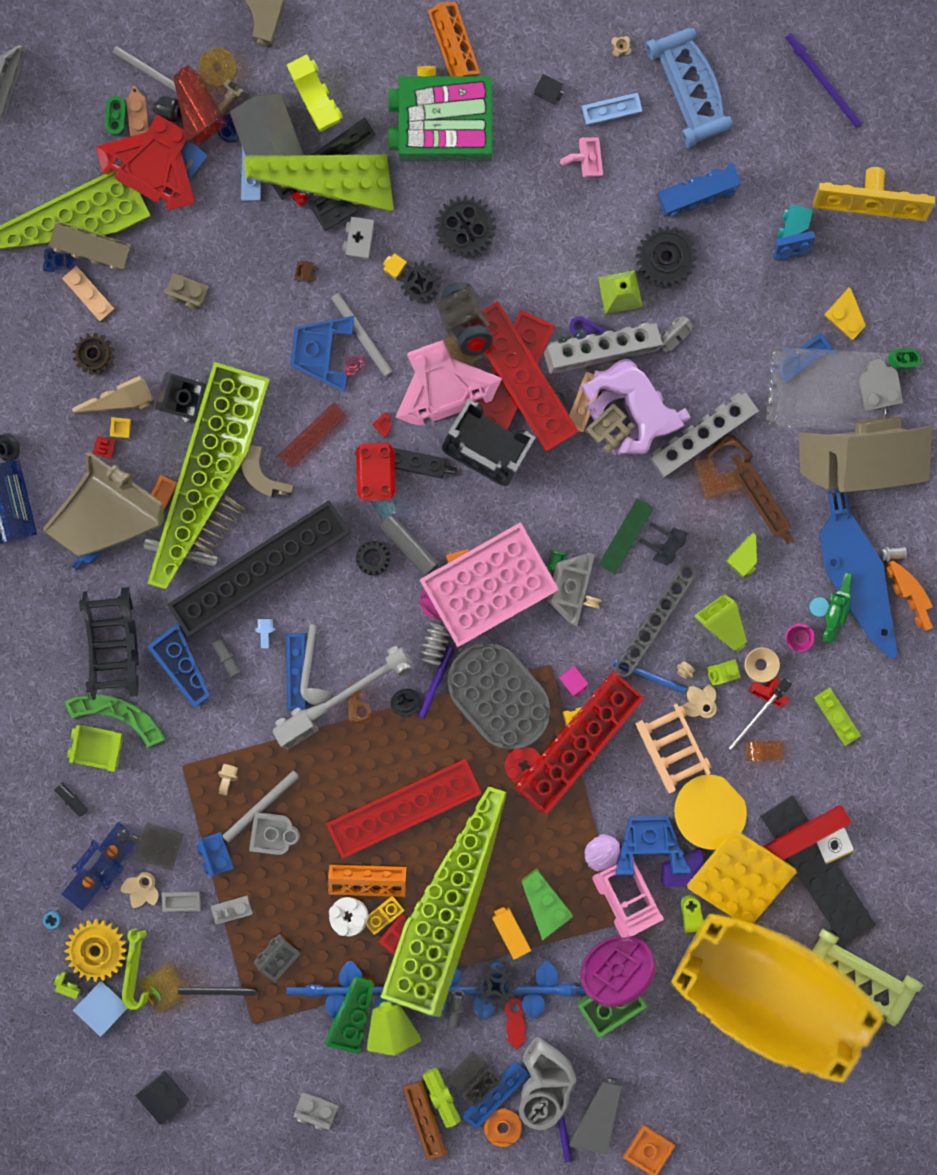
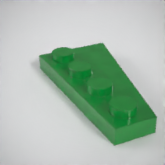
[324,977,374,1054]

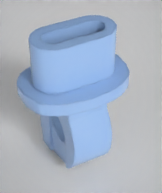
[255,619,275,648]

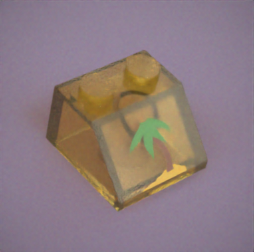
[137,960,188,1014]

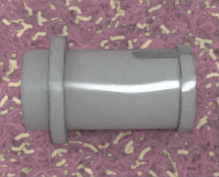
[881,547,907,562]

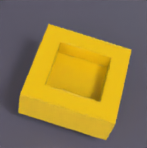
[110,417,132,439]

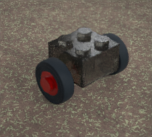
[436,282,493,356]

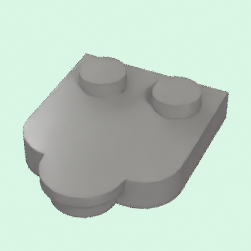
[859,359,903,411]
[249,812,300,855]

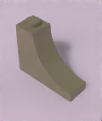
[242,0,285,47]

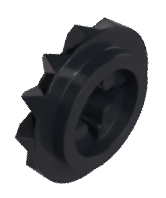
[391,688,421,717]

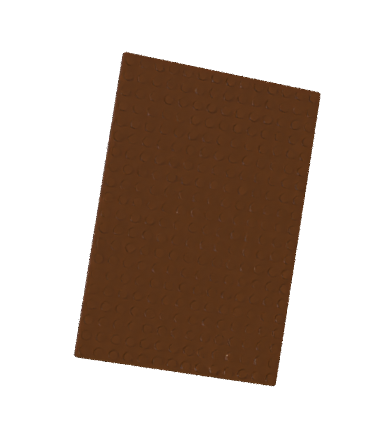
[182,665,616,1024]

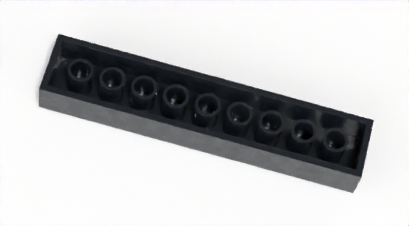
[167,500,351,637]

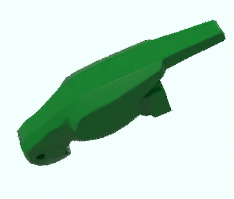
[822,572,853,643]

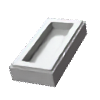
[162,891,201,912]

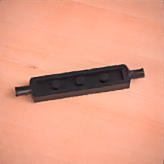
[355,447,457,478]

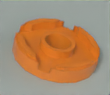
[484,1108,522,1147]

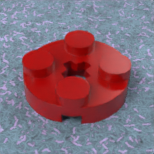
[505,746,541,784]

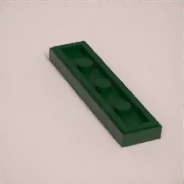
[598,499,653,574]

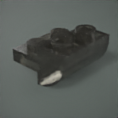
[446,1051,502,1108]

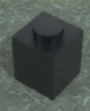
[534,74,565,105]

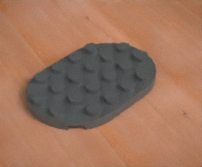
[448,643,550,749]

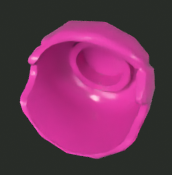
[785,623,815,652]

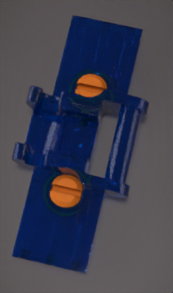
[61,822,140,911]

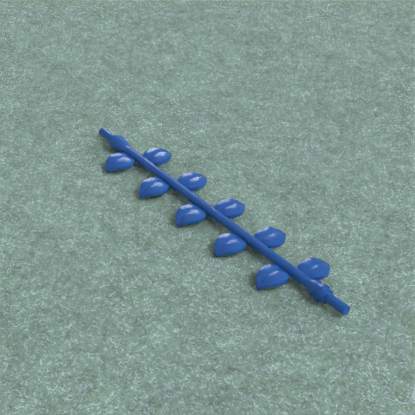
[287,960,586,1019]

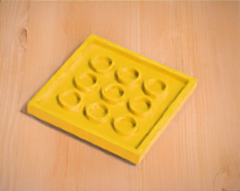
[687,829,796,924]

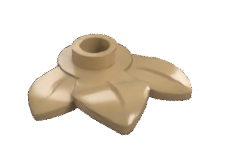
[682,684,717,719]
[120,872,159,908]

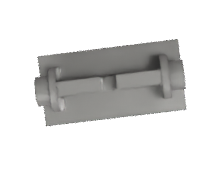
[660,316,694,353]

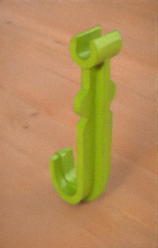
[122,928,150,1010]

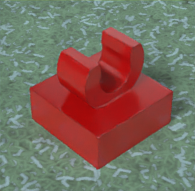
[93,436,117,459]

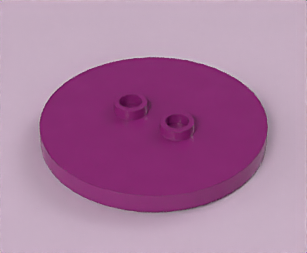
[580,935,656,1007]

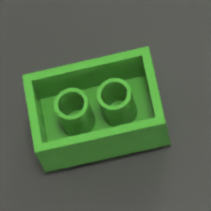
[577,995,647,1038]

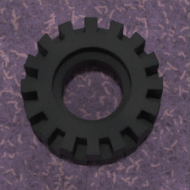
[356,541,390,575]

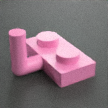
[560,138,603,177]

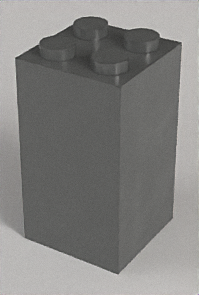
[230,94,304,156]

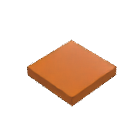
[623,1124,676,1175]

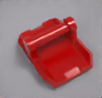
[356,443,395,501]

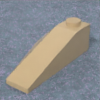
[72,376,154,414]

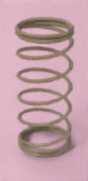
[193,495,245,555]

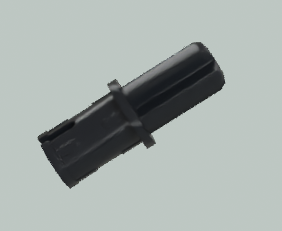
[54,782,88,817]

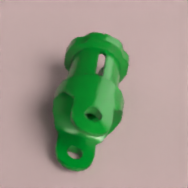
[546,549,567,572]

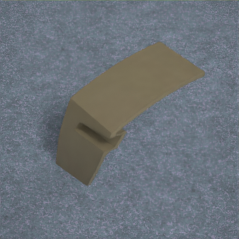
[799,416,932,492]

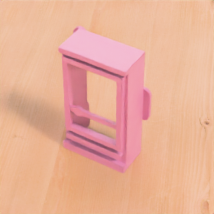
[592,858,664,938]

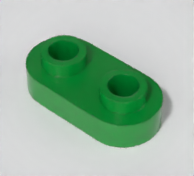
[105,96,127,136]
[888,348,921,369]

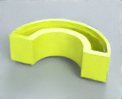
[287,55,343,132]

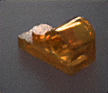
[348,683,373,724]
[745,740,784,761]

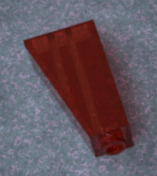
[173,65,227,147]

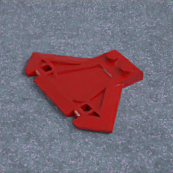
[95,114,195,210]

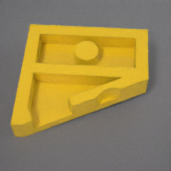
[824,288,866,341]

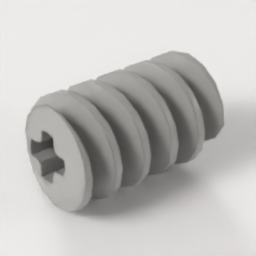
[418,622,451,665]

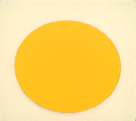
[675,775,747,850]

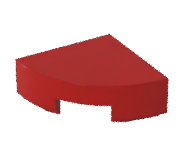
[372,412,391,439]

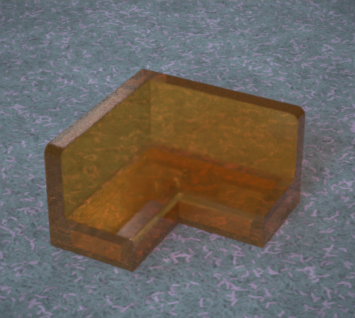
[693,457,743,499]

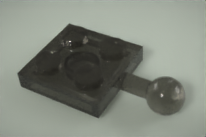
[115,822,184,871]

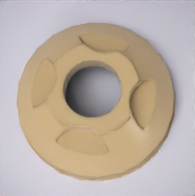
[744,647,780,682]

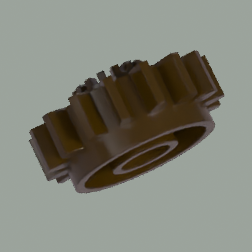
[72,333,115,375]

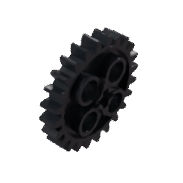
[434,195,496,259]

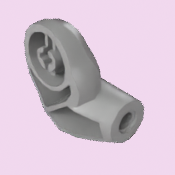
[519,1037,576,1130]

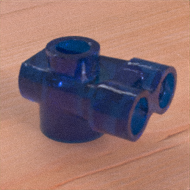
[43,249,74,272]

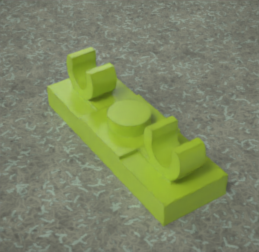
[813,687,861,746]

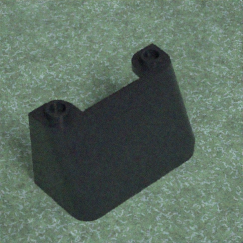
[442,399,536,486]

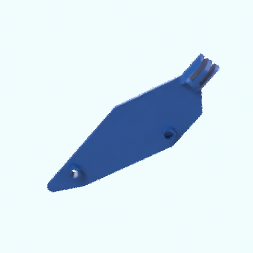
[820,490,897,659]

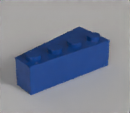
[657,162,741,217]
[147,623,210,708]

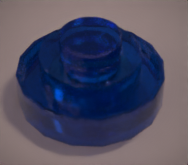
[216,114,239,143]

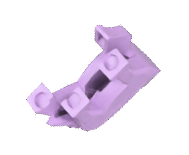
[580,359,691,455]

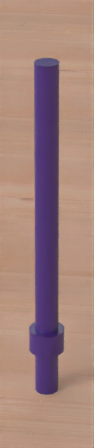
[785,33,861,128]

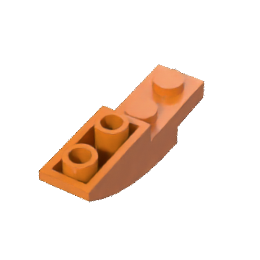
[886,561,933,631]

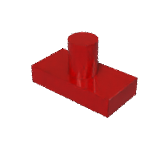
[747,677,789,708]

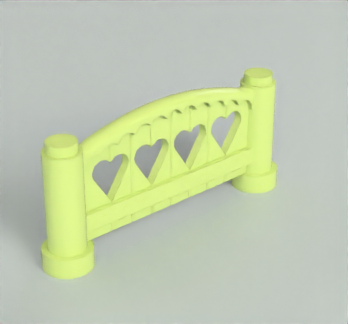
[812,928,923,1026]

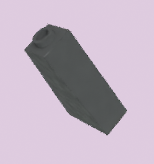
[569,1077,622,1155]

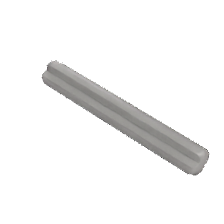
[143,539,218,566]

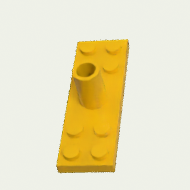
[813,167,935,221]

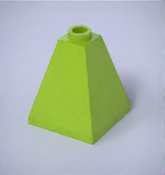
[598,270,643,315]
[694,594,747,651]

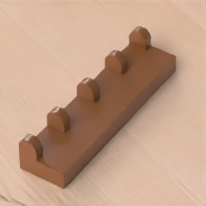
[403,1079,449,1160]

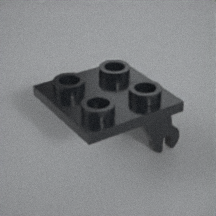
[639,522,688,566]

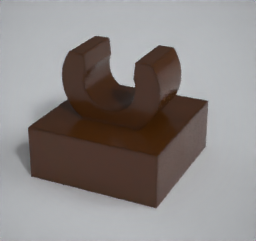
[294,261,318,282]

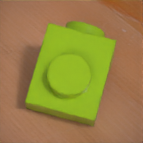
[707,659,741,685]

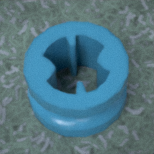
[43,911,61,929]

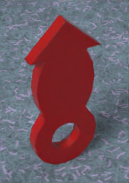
[504,997,528,1049]

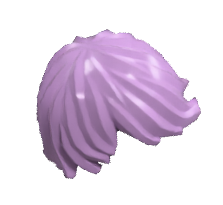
[584,834,621,872]

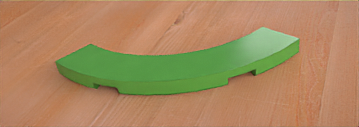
[64,695,166,748]

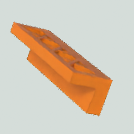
[428,2,480,76]
[328,865,406,897]

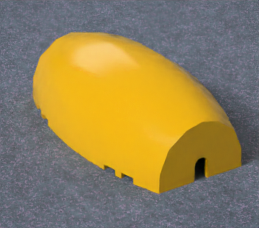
[671,914,883,1082]

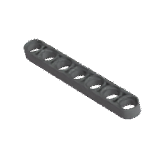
[615,564,696,677]

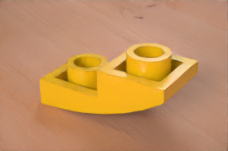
[366,896,405,935]

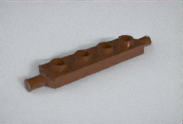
[731,454,794,545]

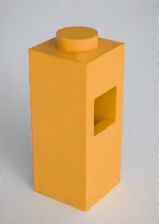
[492,907,531,959]

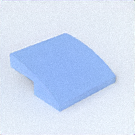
[73,981,127,1037]

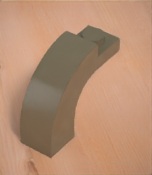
[241,445,294,497]

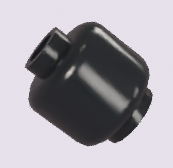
[153,96,183,123]

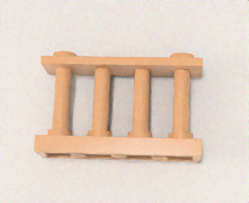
[635,703,712,793]

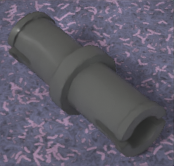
[212,639,241,678]
[448,990,464,1028]

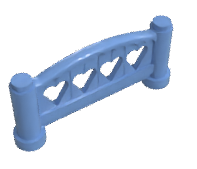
[645,28,733,148]

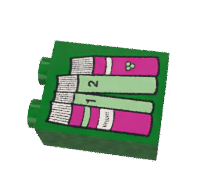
[388,76,492,161]

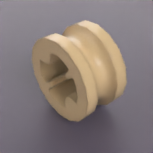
[583,595,602,609]

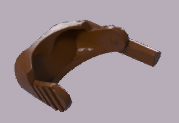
[706,434,753,463]

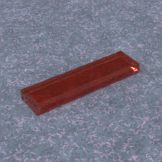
[278,402,347,469]

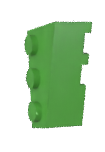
[521,868,573,940]

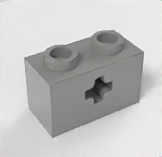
[343,217,375,261]

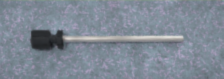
[729,678,792,750]

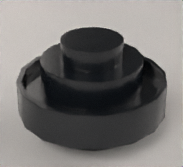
[0,433,20,462]

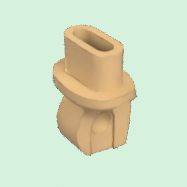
[218,764,238,795]

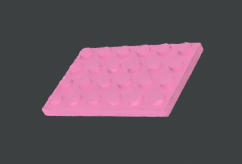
[420,522,559,647]

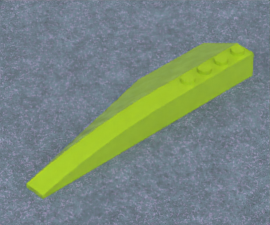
[147,362,270,589]
[381,787,507,1017]

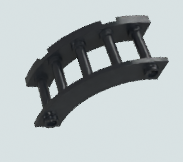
[79,587,139,700]

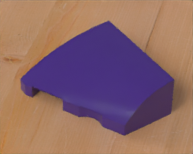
[661,847,703,887]

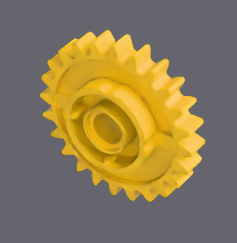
[64,919,128,982]

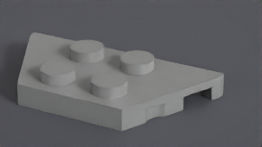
[547,553,595,626]

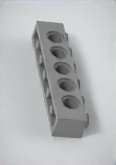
[544,323,663,374]
[650,392,759,478]

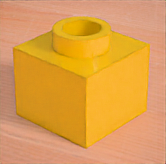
[383,253,407,280]

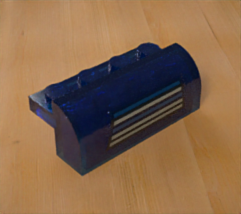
[0,460,37,545]

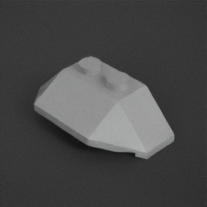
[0,45,26,123]

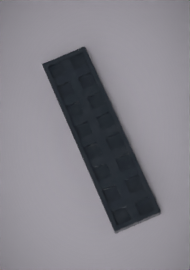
[760,795,876,945]

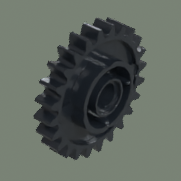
[635,226,697,288]

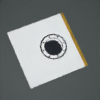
[817,828,854,864]

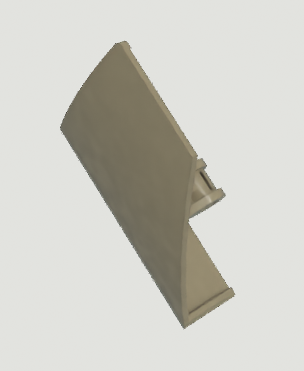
[43,452,164,557]

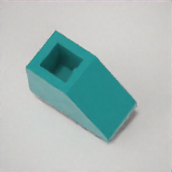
[777,204,813,238]

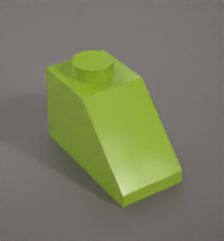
[725,533,757,577]

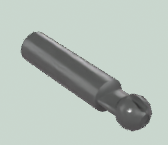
[379,514,439,576]

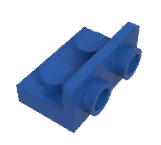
[196,832,234,877]

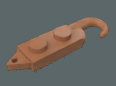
[126,85,149,136]

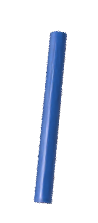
[613,659,687,694]

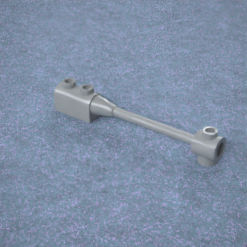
[273,646,412,750]

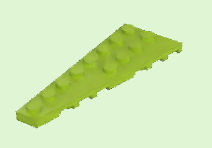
[243,155,394,212]

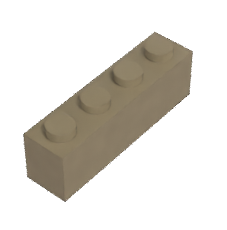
[49,221,131,270]

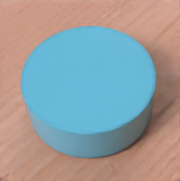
[809,597,829,617]

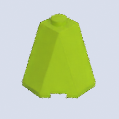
[367,1001,421,1056]

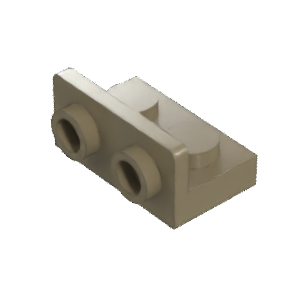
[164,273,209,310]

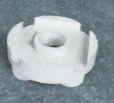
[329,897,368,936]

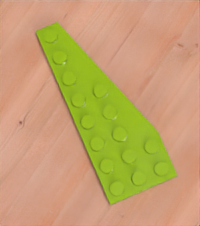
[0,166,151,250]

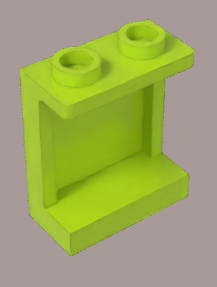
[67,724,124,772]

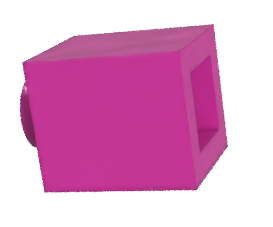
[558,666,588,696]

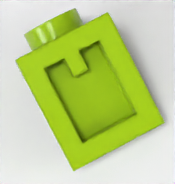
[54,971,81,999]

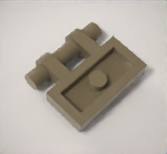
[585,403,636,453]

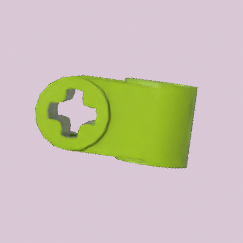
[681,895,704,934]

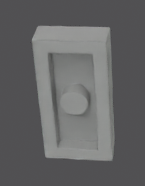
[210,895,253,924]

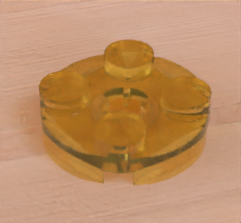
[198,47,237,87]

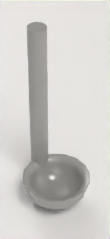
[300,624,332,705]

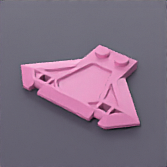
[395,340,502,425]

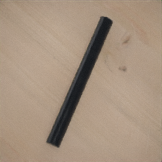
[177,987,256,996]

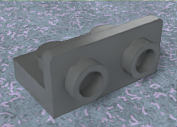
[254,934,300,983]

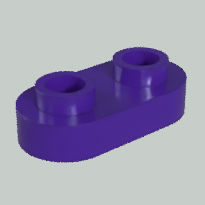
[569,316,605,339]

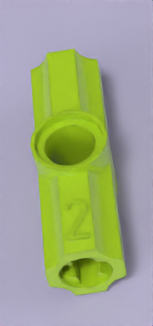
[422,1068,461,1128]

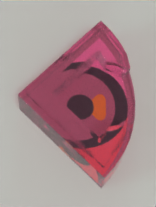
[345,356,365,375]

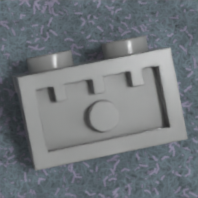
[294,1092,338,1131]

